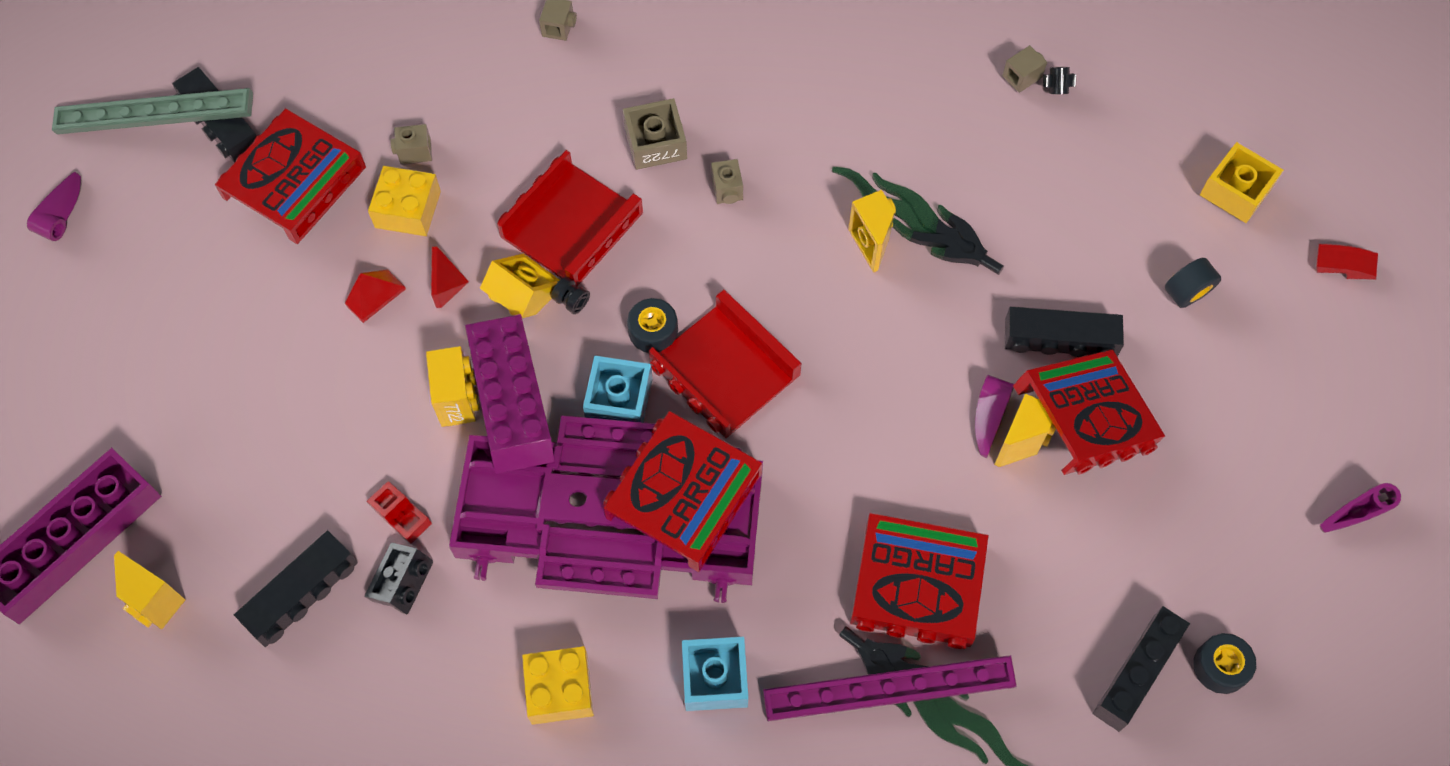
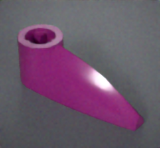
[27,172,81,241]
[975,375,1014,458]
[1320,483,1401,533]

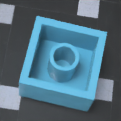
[583,356,653,423]
[682,637,748,711]

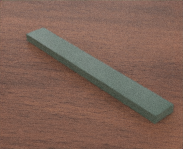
[52,88,253,134]

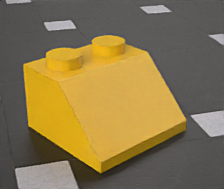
[848,190,896,273]
[480,253,560,319]
[994,394,1056,467]
[114,551,185,630]

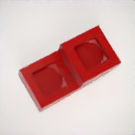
[1316,244,1378,280]
[366,481,432,544]

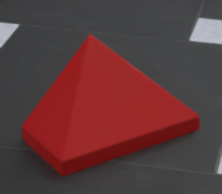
[431,246,469,308]
[345,269,406,323]

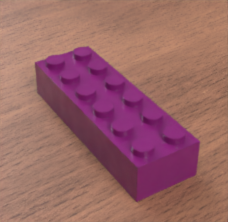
[465,314,555,474]
[0,447,162,625]

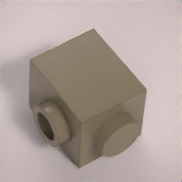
[539,0,577,41]
[1002,45,1047,93]
[391,124,432,164]
[711,159,743,204]

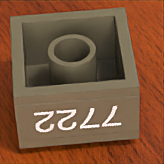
[623,98,687,170]

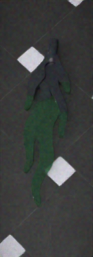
[832,167,1004,275]
[839,626,1028,766]

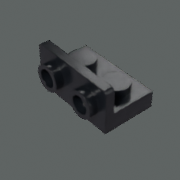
[364,543,433,615]

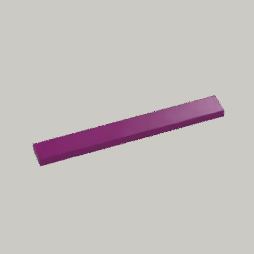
[763,655,1017,722]

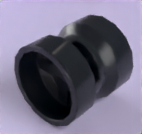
[551,276,590,315]

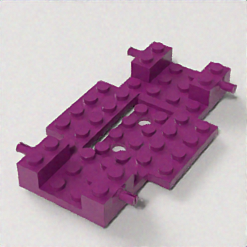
[449,416,763,603]

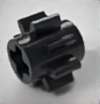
[1043,67,1076,94]

